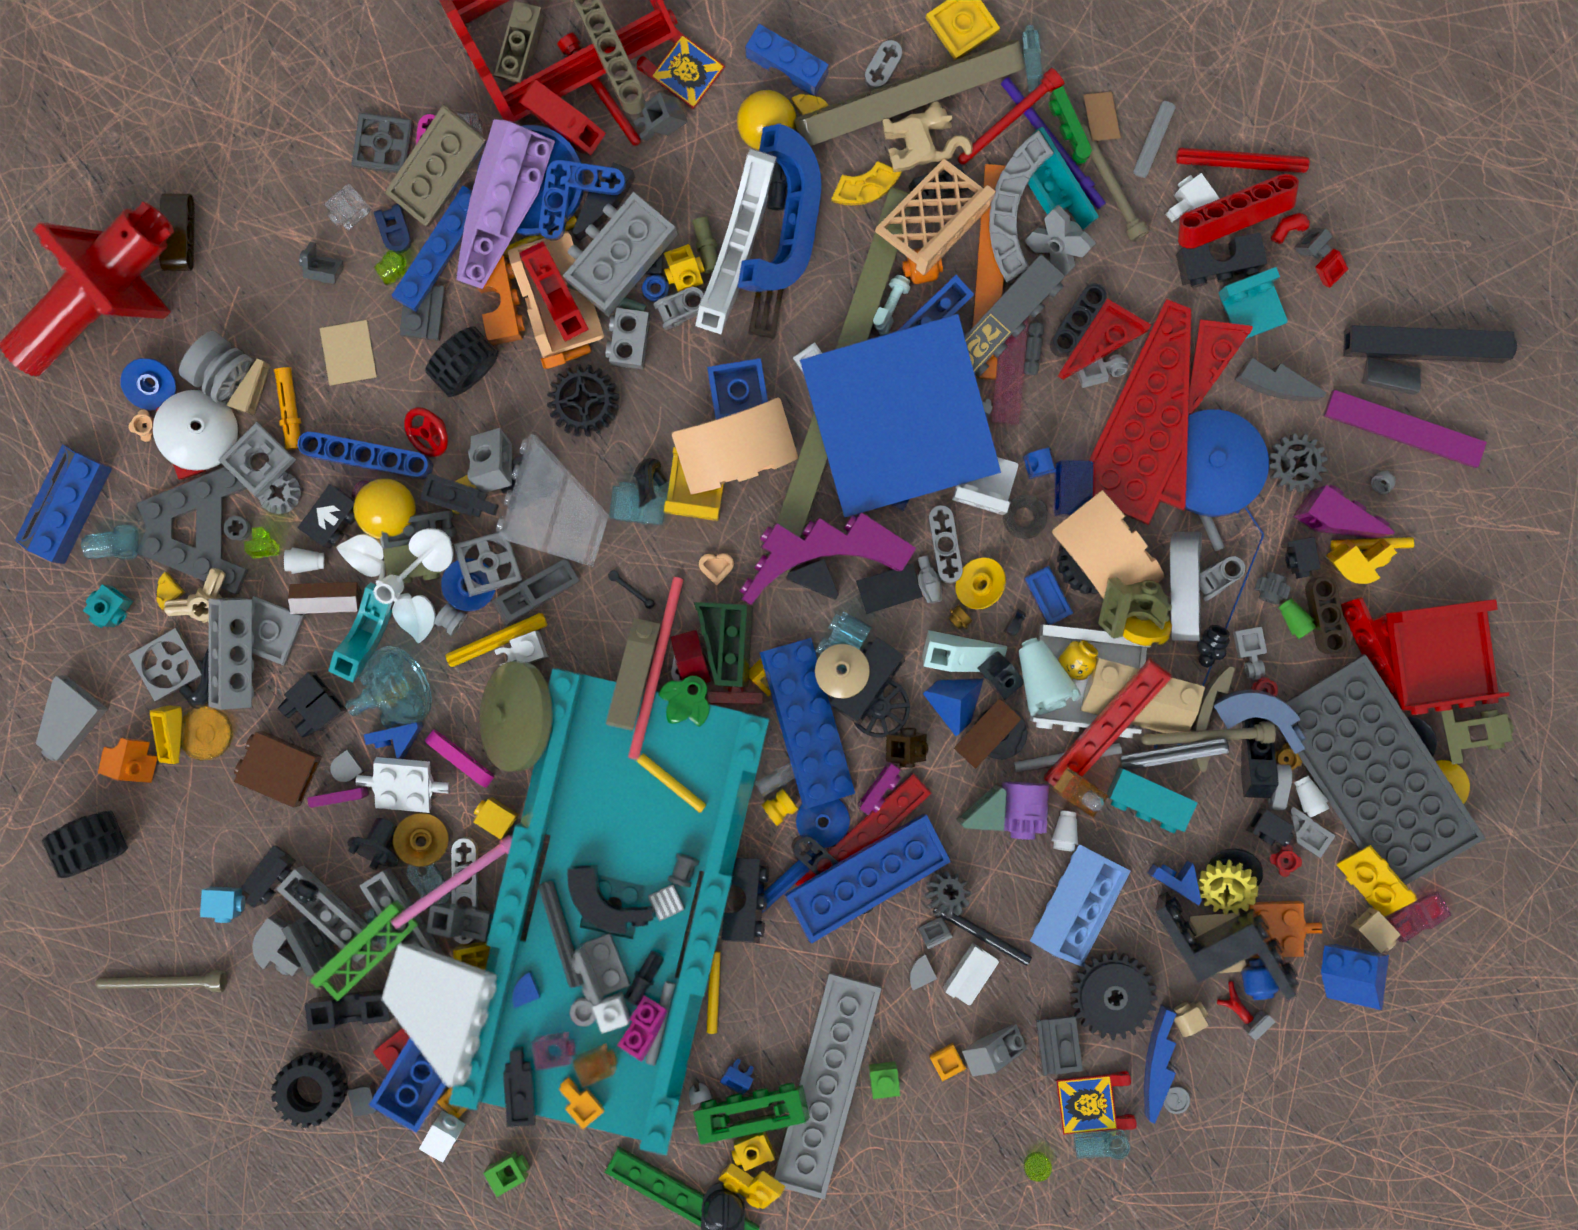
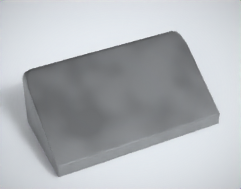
[1362,357,1421,395]

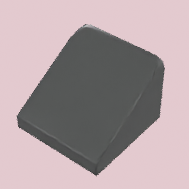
[347,1082,378,1117]

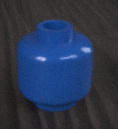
[1241,959,1280,1000]

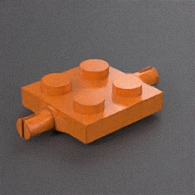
[1248,901,1323,958]

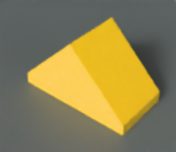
[453,942,491,971]

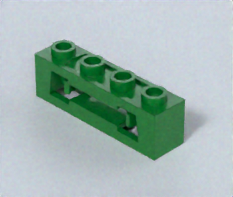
[693,1082,810,1145]

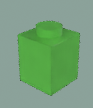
[869,1061,900,1099]

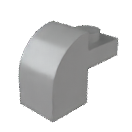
[253,914,302,976]

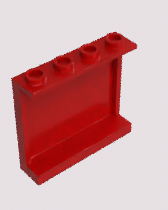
[1386,599,1510,715]

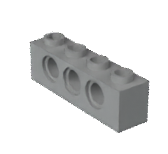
[209,598,254,710]
[276,865,383,963]
[360,867,445,956]

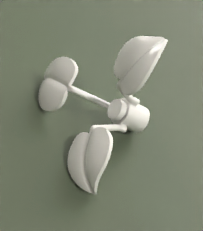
[336,528,453,643]

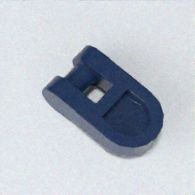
[374,203,412,254]

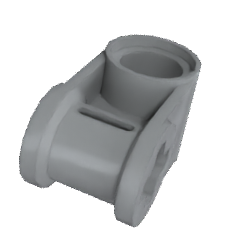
[653,287,704,330]
[1200,556,1245,601]

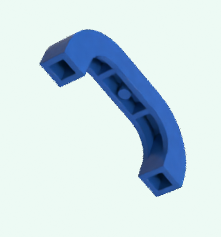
[738,124,821,292]

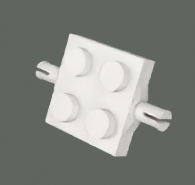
[356,757,450,813]

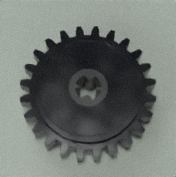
[1069,951,1158,1040]

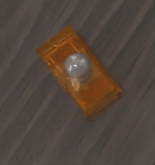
[1052,768,1108,818]

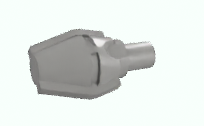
[918,556,942,604]

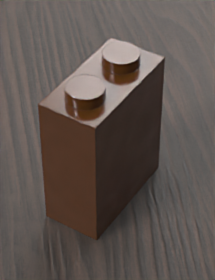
[234,731,322,808]

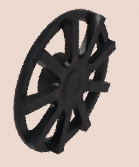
[854,680,910,738]

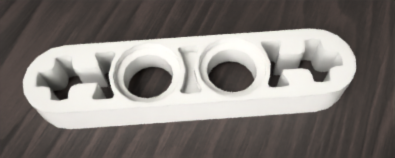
[451,837,478,944]

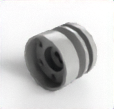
[179,331,254,404]

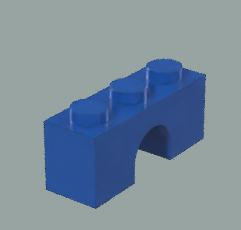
[745,24,829,96]

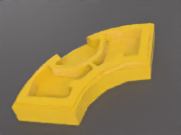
[831,161,902,206]

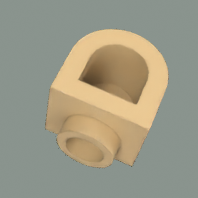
[1174,1002,1209,1037]

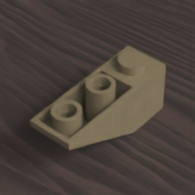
[494,1,544,83]

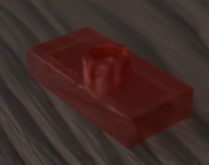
[708,687,763,704]

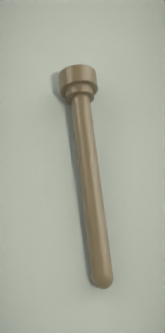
[1081,124,1150,242]
[1142,721,1275,745]
[95,970,227,992]

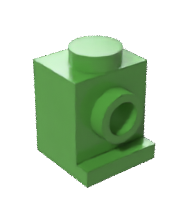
[483,1151,530,1197]

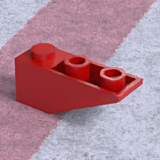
[519,79,606,156]

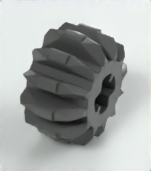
[924,871,971,918]

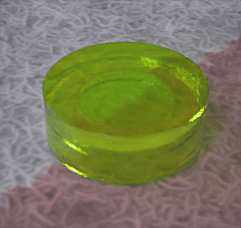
[1023,1152,1052,1182]

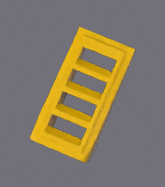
[149,705,182,764]

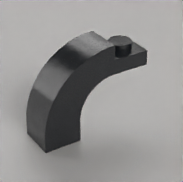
[567,865,655,933]

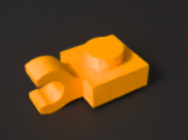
[559,1077,605,1129]

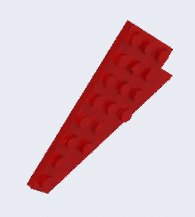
[1074,299,1192,525]

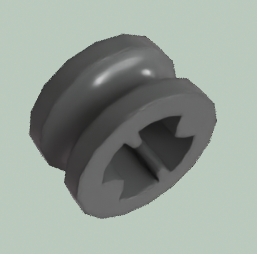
[224,516,252,541]

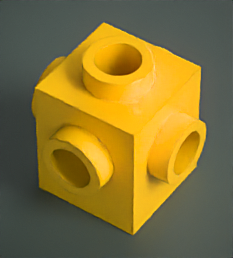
[664,244,705,292]

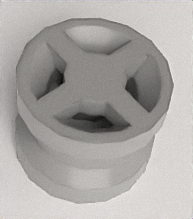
[434,603,468,636]

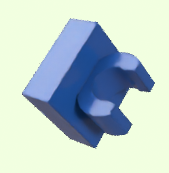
[719,1059,753,1095]

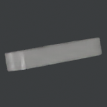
[929,505,963,584]

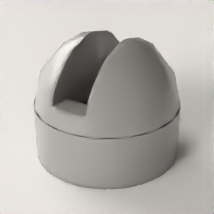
[1371,470,1396,494]
[689,1083,712,1105]

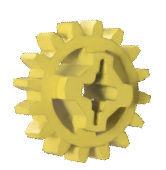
[1198,860,1258,915]

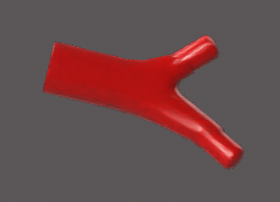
[1217,981,1254,1024]

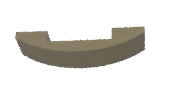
[1190,666,1235,772]

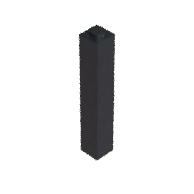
[1343,325,1517,363]

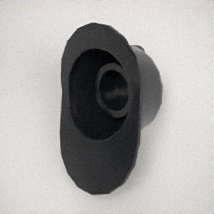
[701,1183,745,1230]

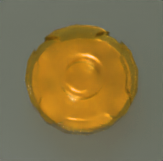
[180,707,233,761]

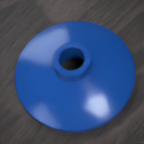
[120,358,176,410]
[441,558,495,611]
[796,799,850,848]

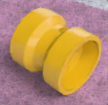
[761,788,799,826]

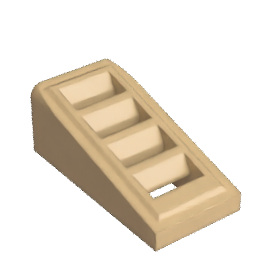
[227,359,271,415]

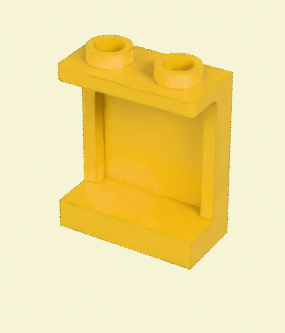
[664,447,724,521]

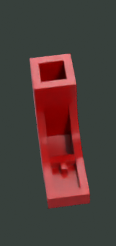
[519,241,589,342]

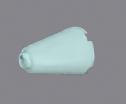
[1019,638,1081,716]

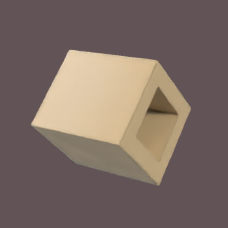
[1350,907,1400,953]

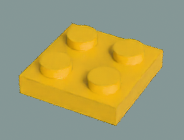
[925,0,1000,60]

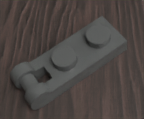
[380,507,456,549]

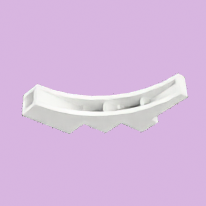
[695,149,776,334]

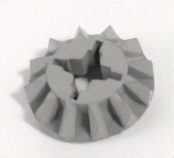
[258,472,301,514]

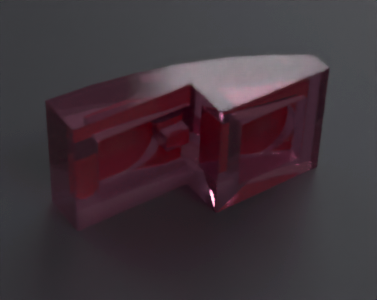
[1387,892,1451,942]

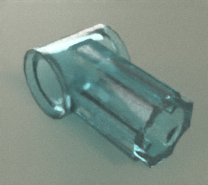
[81,525,139,560]
[1074,1129,1130,1160]

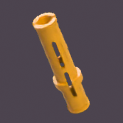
[274,367,302,450]

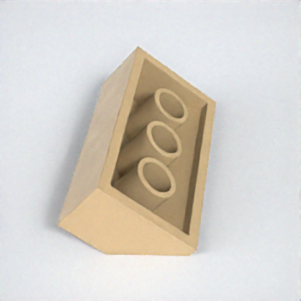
[1080,658,1205,733]

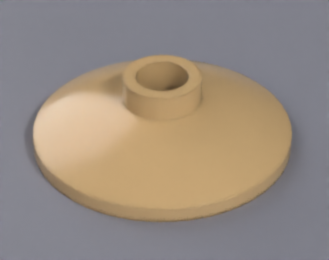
[815,644,870,698]

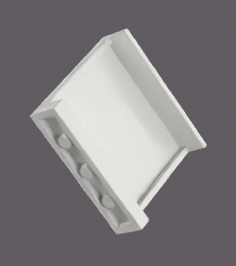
[1029,624,1151,738]

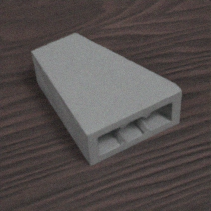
[36,676,108,761]

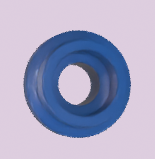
[642,274,669,302]

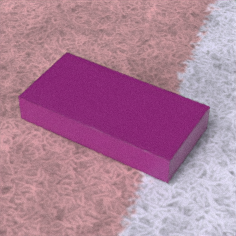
[307,786,368,808]

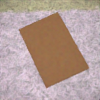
[1083,92,1121,141]

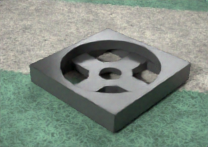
[351,112,414,173]

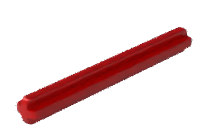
[1176,148,1310,173]

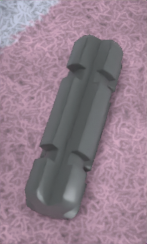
[1023,322,1044,376]

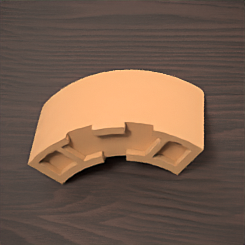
[507,231,604,358]
[672,397,799,494]
[1052,490,1165,600]

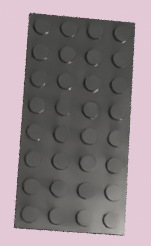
[1285,654,1486,885]

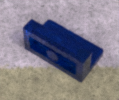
[1054,460,1093,517]

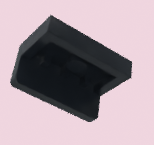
[242,845,296,908]

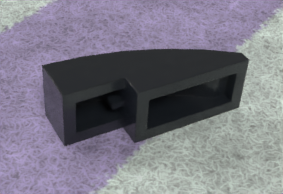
[572,162,635,240]

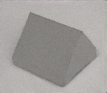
[918,917,952,949]

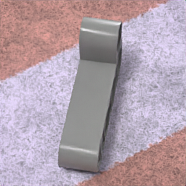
[1170,531,1202,641]

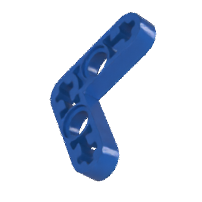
[539,160,626,241]

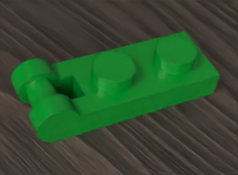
[1048,86,1092,166]

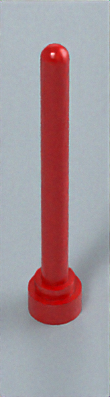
[557,32,641,146]
[958,67,1065,165]

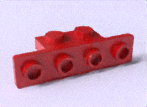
[1341,597,1398,700]

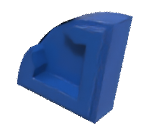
[512,971,541,1008]

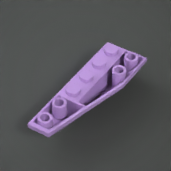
[456,119,555,289]

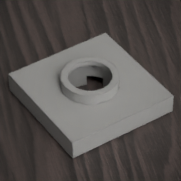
[218,422,296,498]

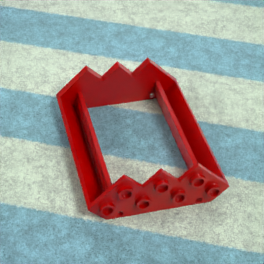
[439,0,678,123]

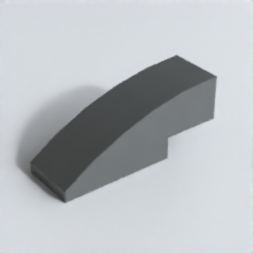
[1234,358,1327,401]
[493,558,580,626]

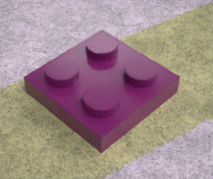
[857,762,901,815]

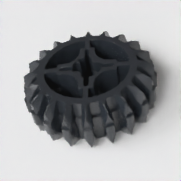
[547,364,620,437]

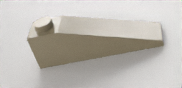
[606,618,660,731]

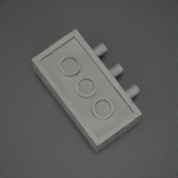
[563,192,678,317]

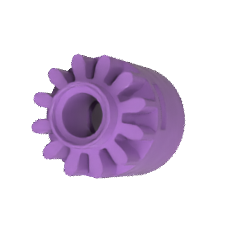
[1002,782,1049,839]

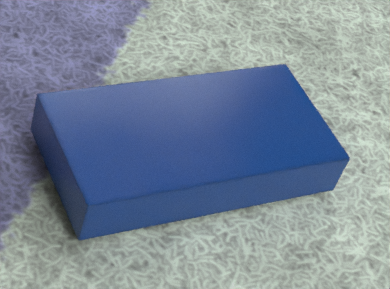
[1024,566,1073,625]

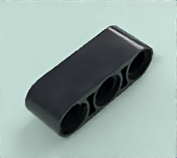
[1050,283,1107,357]

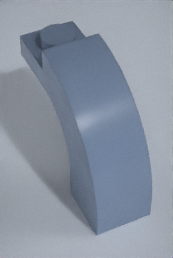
[1214,690,1305,754]

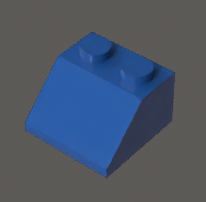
[1321,944,1389,1010]

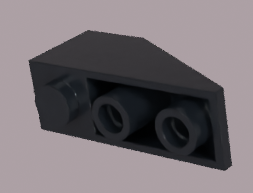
[1241,717,1279,798]

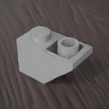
[962,1024,1027,1076]

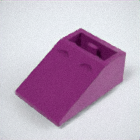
[1293,485,1395,539]

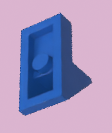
[364,722,423,759]
[1147,860,1202,905]

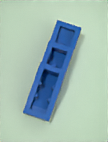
[1144,1005,1176,1124]

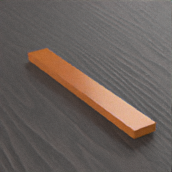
[972,164,1006,380]

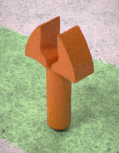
[541,344,591,369]

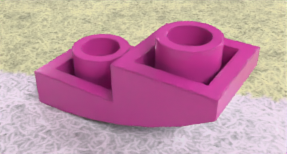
[617,996,667,1062]

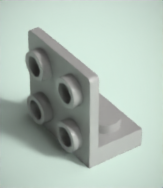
[572,932,630,1005]

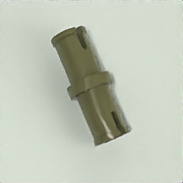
[692,217,718,274]

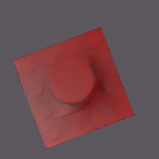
[0,202,174,377]

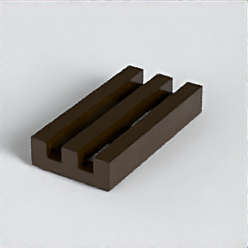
[748,289,784,339]

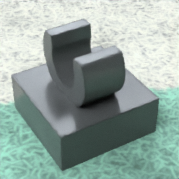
[1294,228,1332,259]

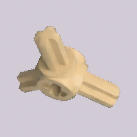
[164,568,234,632]

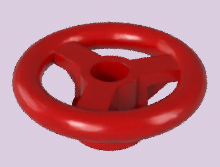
[404,407,448,457]

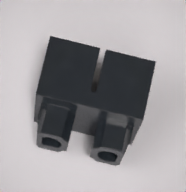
[278,672,348,737]

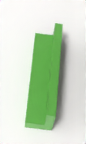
[309,900,419,1001]

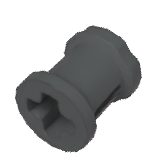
[668,853,700,888]

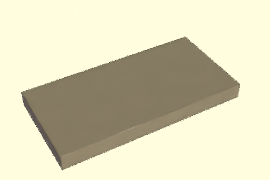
[384,105,488,227]

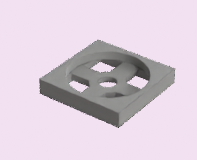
[453,530,522,597]
[129,628,202,702]

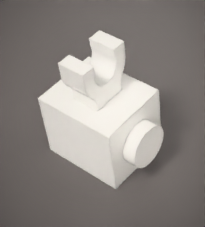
[1166,173,1220,222]
[494,631,548,666]

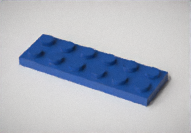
[759,638,855,809]
[784,814,951,944]

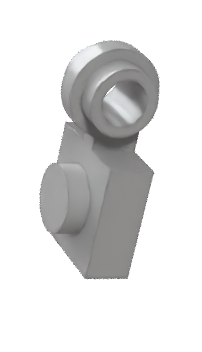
[1076,354,1128,388]
[1233,627,1267,680]

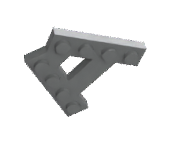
[136,467,248,594]

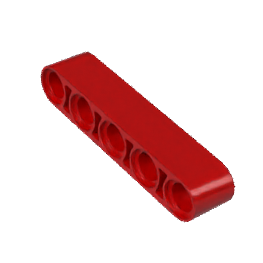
[1178,174,1299,249]

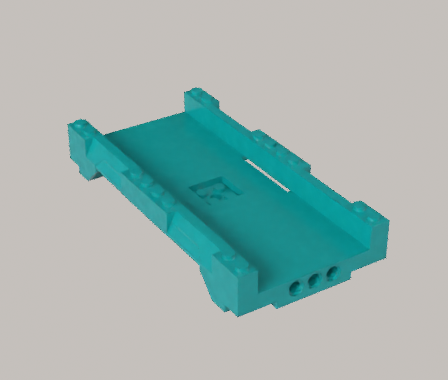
[449,668,769,1155]

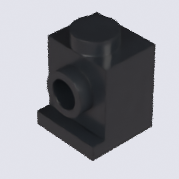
[1281,537,1321,579]
[1246,808,1294,847]

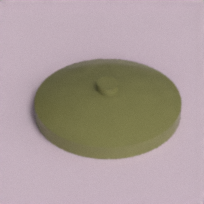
[479,661,552,771]

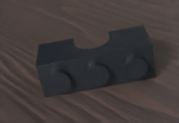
[1176,232,1267,288]
[721,858,769,944]
[305,989,395,1031]

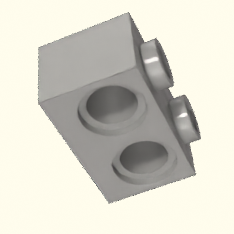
[605,308,651,370]

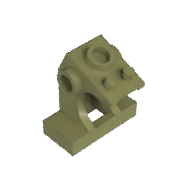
[1098,577,1172,639]
[1441,707,1514,765]

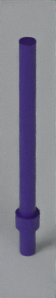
[1001,77,1106,210]

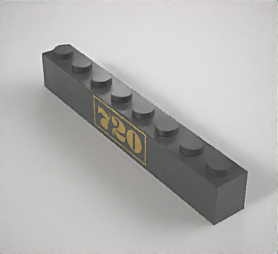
[965,255,1065,378]

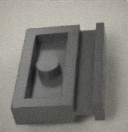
[399,286,446,341]
[281,916,337,977]
[1035,1015,1083,1076]

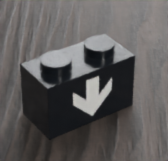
[297,484,356,548]

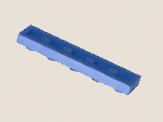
[392,186,472,312]

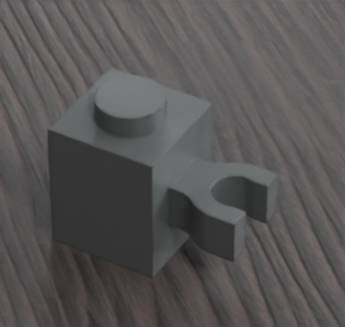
[634,92,688,141]

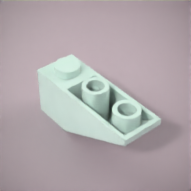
[922,630,1007,672]

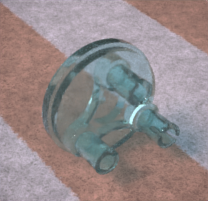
[346,646,432,729]

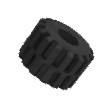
[42,811,128,878]

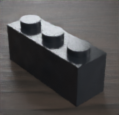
[830,637,905,726]

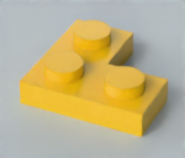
[718,1163,786,1209]

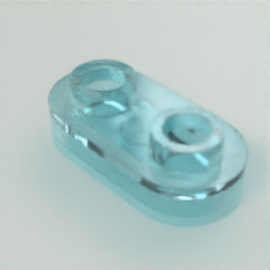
[407,864,451,906]

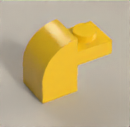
[1326,538,1397,584]

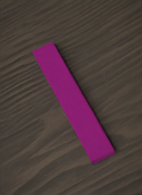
[1323,390,1487,468]

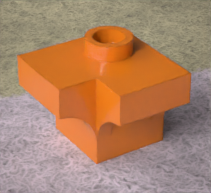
[98,738,158,783]

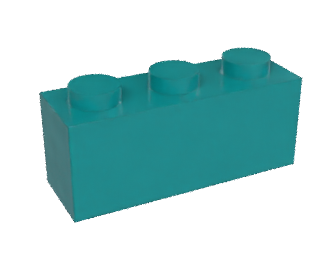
[1105,767,1198,834]

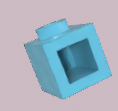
[200,886,246,923]

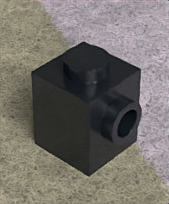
[977,651,1024,700]

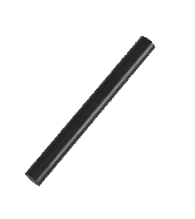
[933,907,1032,966]

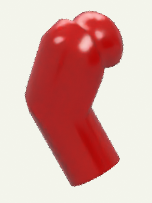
[1270,213,1310,244]

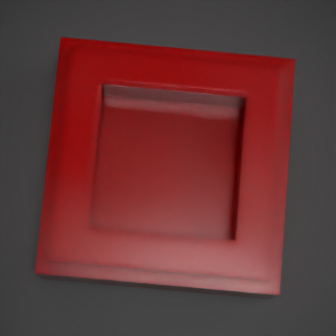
[1315,248,1348,288]

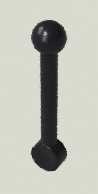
[608,570,655,609]

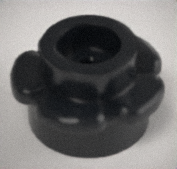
[292,879,319,904]

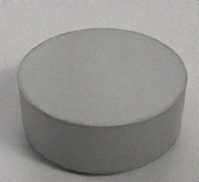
[570,997,596,1026]

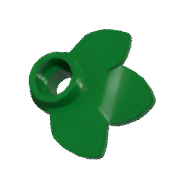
[659,676,710,727]

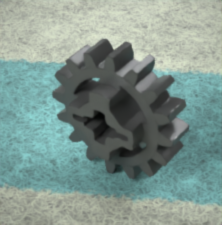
[1268,434,1328,493]

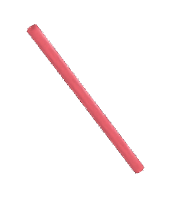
[628,577,683,760]

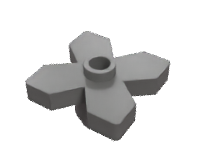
[1025,205,1096,276]

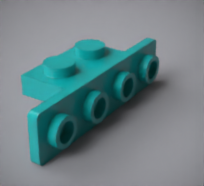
[1028,127,1099,230]

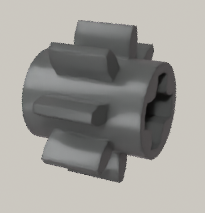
[1254,572,1291,604]

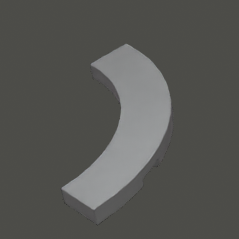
[989,130,1054,283]

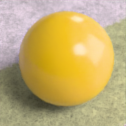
[737,90,796,151]
[353,479,416,539]

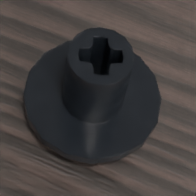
[347,818,399,870]

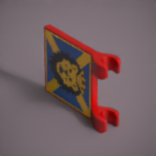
[637,27,725,110]
[1056,1071,1137,1135]

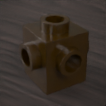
[886,728,928,768]

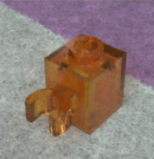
[572,1043,618,1088]

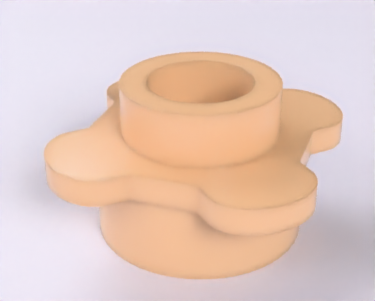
[129,410,154,442]

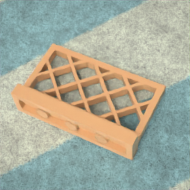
[875,159,996,275]

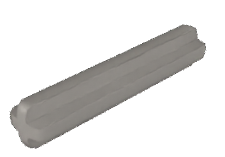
[1133,101,1176,178]

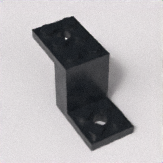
[1155,892,1299,1001]

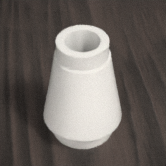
[284,547,325,574]
[1294,776,1329,818]
[1051,811,1078,851]

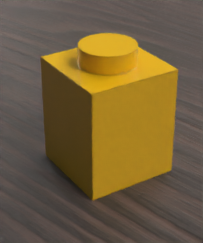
[473,797,519,840]

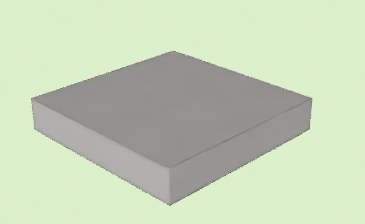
[252,596,306,665]

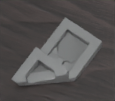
[1290,807,1335,858]

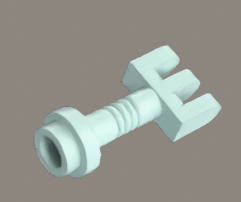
[873,275,910,336]

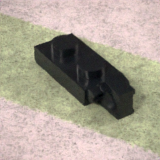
[420,473,499,518]
[503,1047,536,1127]

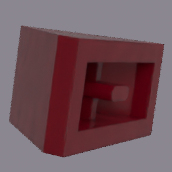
[671,630,711,688]

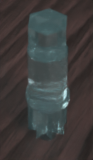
[1022,25,1043,92]

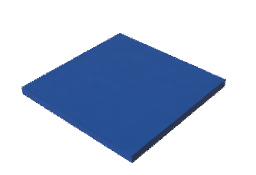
[800,314,1001,518]

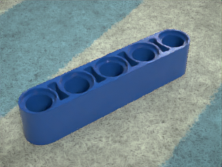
[298,432,433,479]

